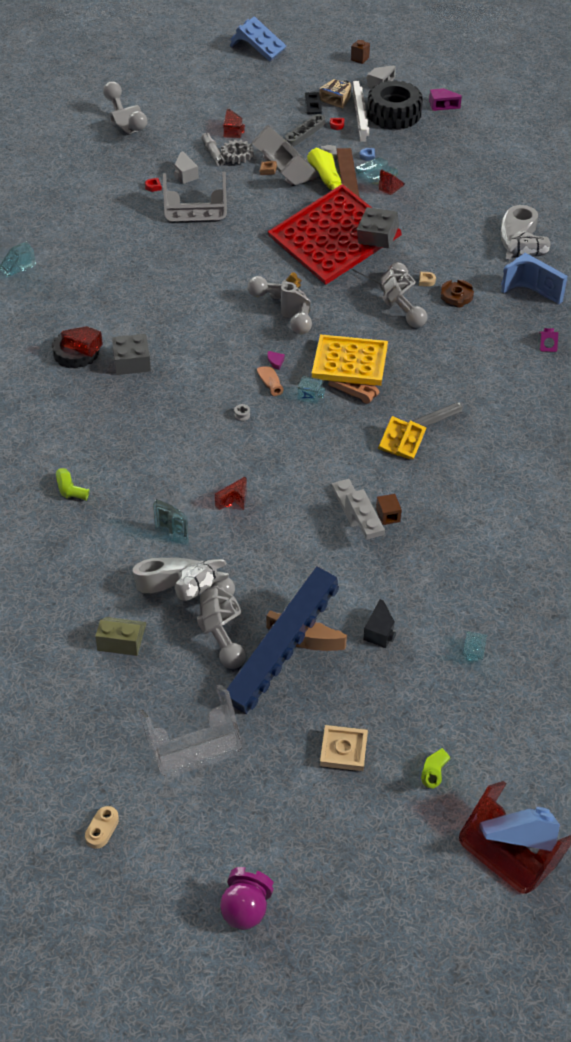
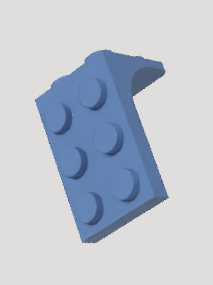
[230,17,286,61]
[501,253,568,304]

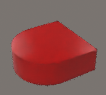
[330,118,344,130]
[145,178,162,192]

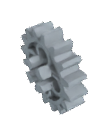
[221,139,253,164]

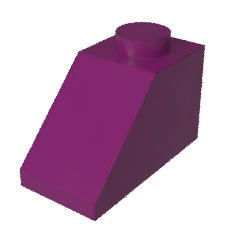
[429,88,462,111]

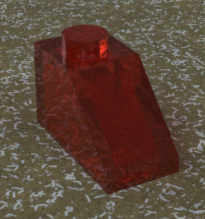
[223,109,245,138]
[61,326,103,357]

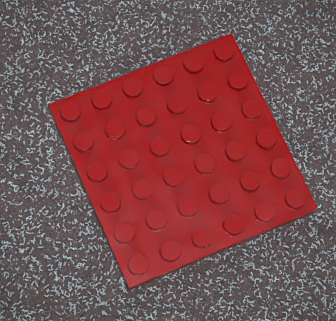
[268,184,402,285]

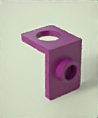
[539,328,559,352]

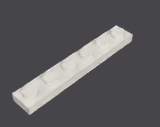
[353,81,369,142]

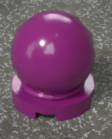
[220,867,274,930]

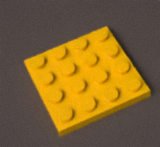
[311,334,388,386]

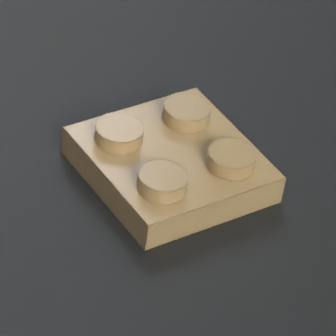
[320,725,368,771]

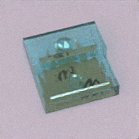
[355,157,399,185]
[153,499,189,545]

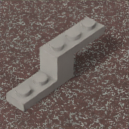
[332,479,385,540]

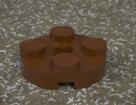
[441,280,474,308]

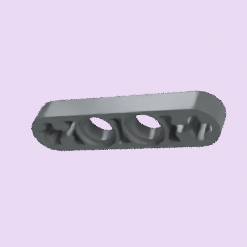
[285,114,325,146]

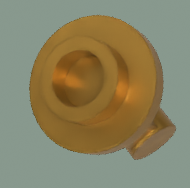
[286,272,302,288]

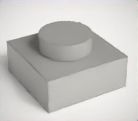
[321,145,337,159]

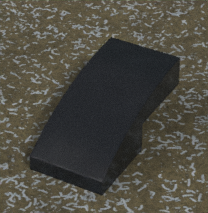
[305,92,322,114]

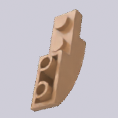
[266,610,347,651]

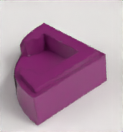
[268,351,285,370]

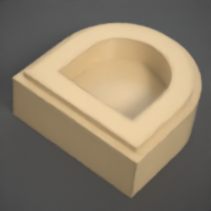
[419,272,436,286]

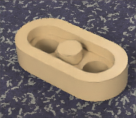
[85,806,119,849]

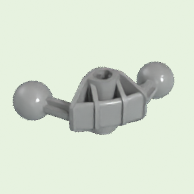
[103,82,147,134]
[381,262,427,328]
[247,276,312,335]
[197,577,246,669]

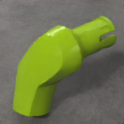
[56,468,90,501]
[421,748,450,789]

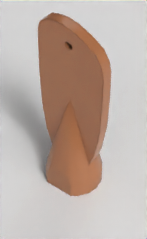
[257,367,284,396]

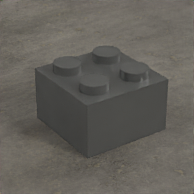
[357,207,399,248]
[112,334,151,375]

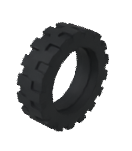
[52,329,99,369]

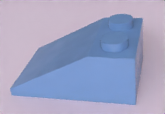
[479,807,560,852]

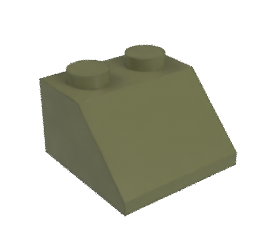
[95,617,146,656]

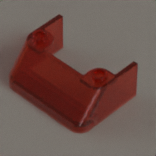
[459,781,571,894]

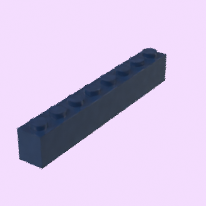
[223,566,339,714]

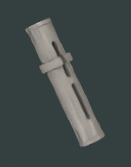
[201,133,225,166]

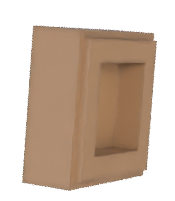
[260,161,277,175]

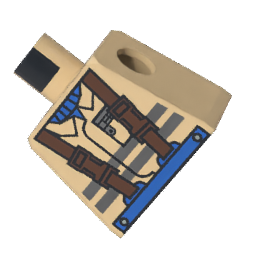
[320,79,351,108]

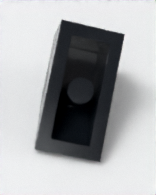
[363,599,396,648]

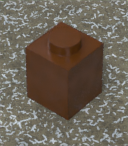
[351,40,370,64]
[376,494,402,525]

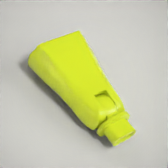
[307,148,342,190]

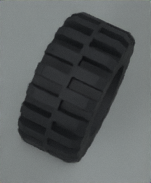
[367,80,423,130]

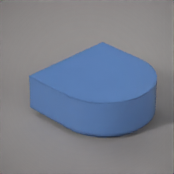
[360,148,375,161]

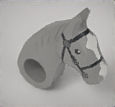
[500,205,551,261]
[133,557,229,601]

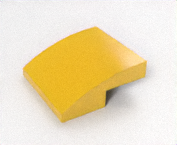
[378,416,426,459]

